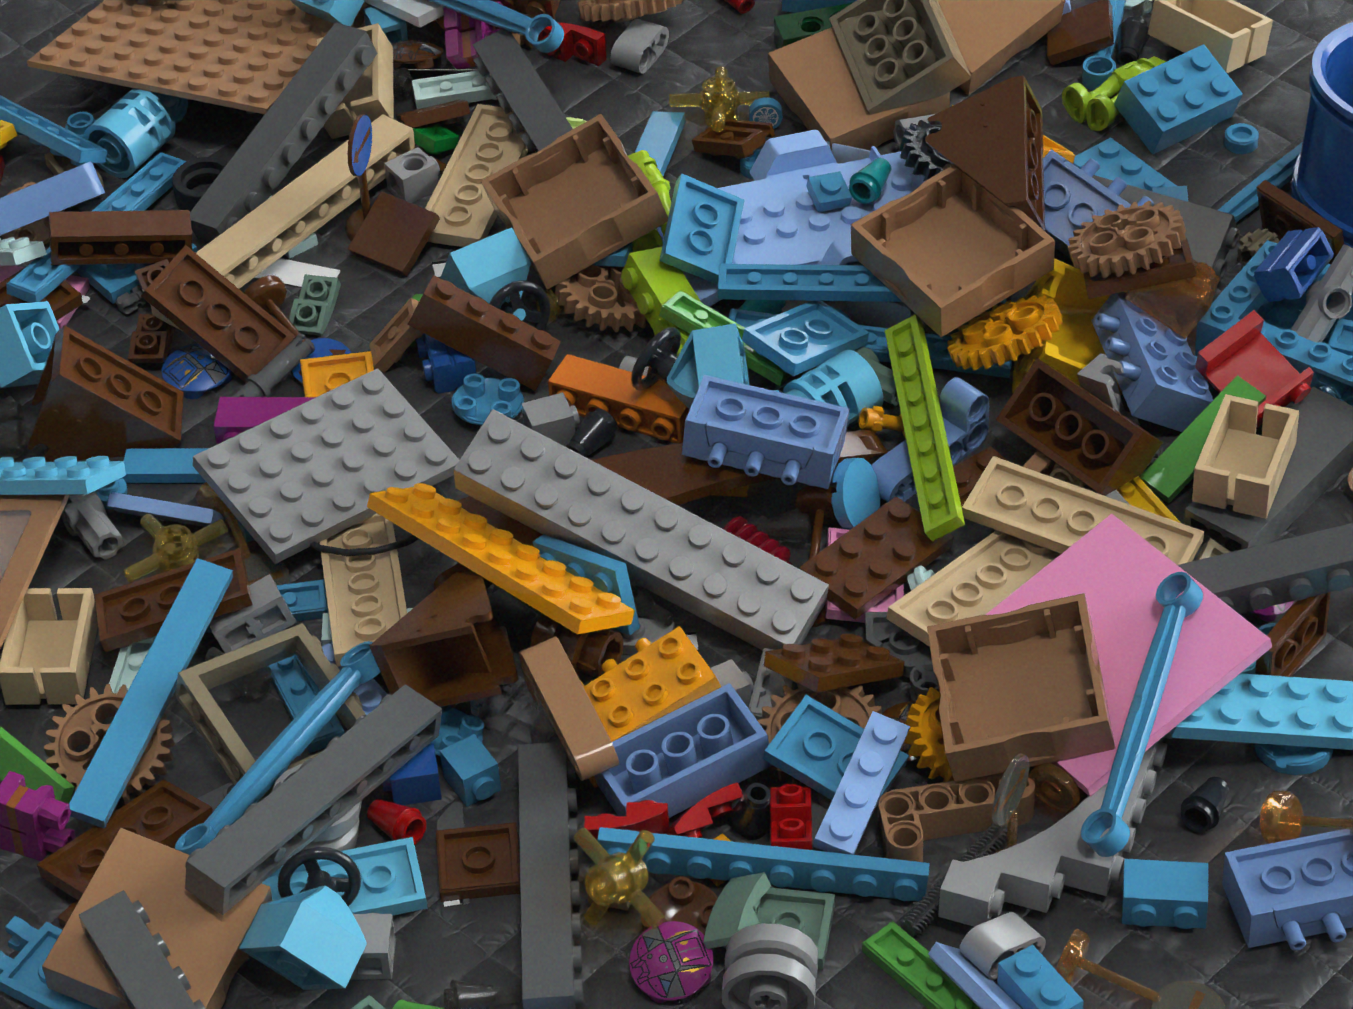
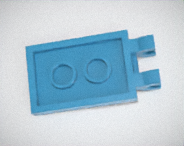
[0,916,98,1009]

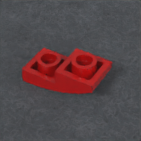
[539,22,607,66]
[665,782,743,838]
[770,784,813,850]
[584,800,669,851]

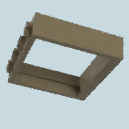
[175,623,367,803]

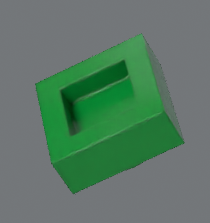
[413,123,459,155]

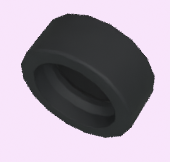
[172,157,228,212]

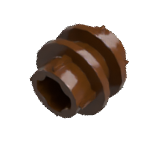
[530,614,624,685]

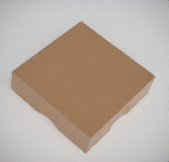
[937,0,1065,95]
[768,27,950,151]
[481,114,668,289]
[851,165,1055,337]
[927,593,1116,782]
[42,828,273,1009]

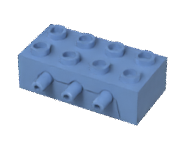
[1043,149,1154,259]
[1091,292,1213,432]
[682,375,850,489]
[1222,827,1353,951]

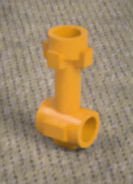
[859,406,906,439]

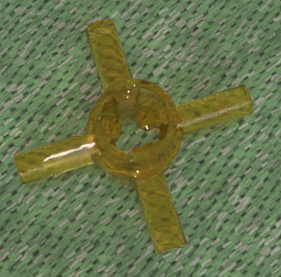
[669,67,770,132]
[123,514,228,583]
[573,828,666,929]

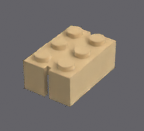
[1148,0,1273,73]
[317,23,394,139]
[1192,394,1299,519]
[0,588,98,705]

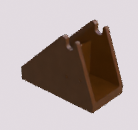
[925,75,1045,231]
[27,325,184,462]
[369,566,519,707]

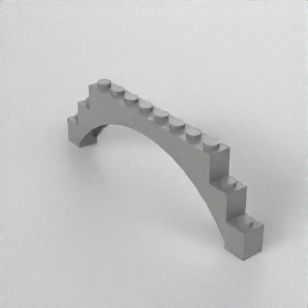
[938,732,1172,927]

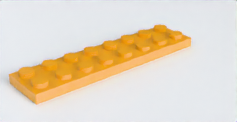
[367,483,635,635]

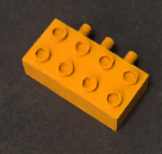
[580,626,721,788]

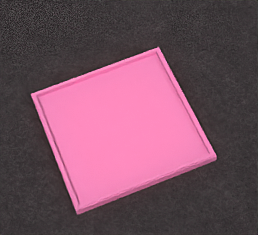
[986,514,1272,797]

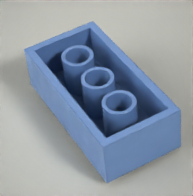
[594,683,772,818]

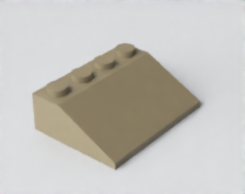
[829,0,972,114]

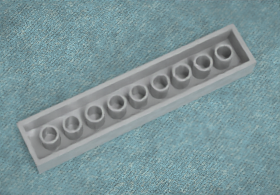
[454,409,829,650]

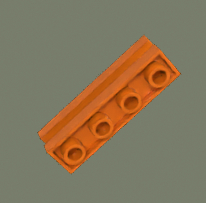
[548,354,690,444]

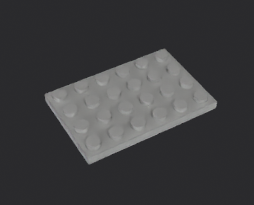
[193,368,459,564]

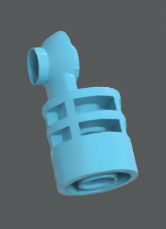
[84,89,188,178]
[772,350,883,427]

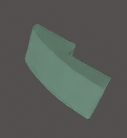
[289,274,341,336]
[703,872,771,949]

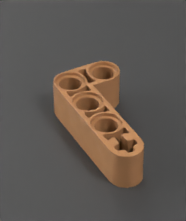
[519,636,619,781]
[878,771,1035,862]

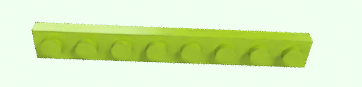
[884,314,965,541]

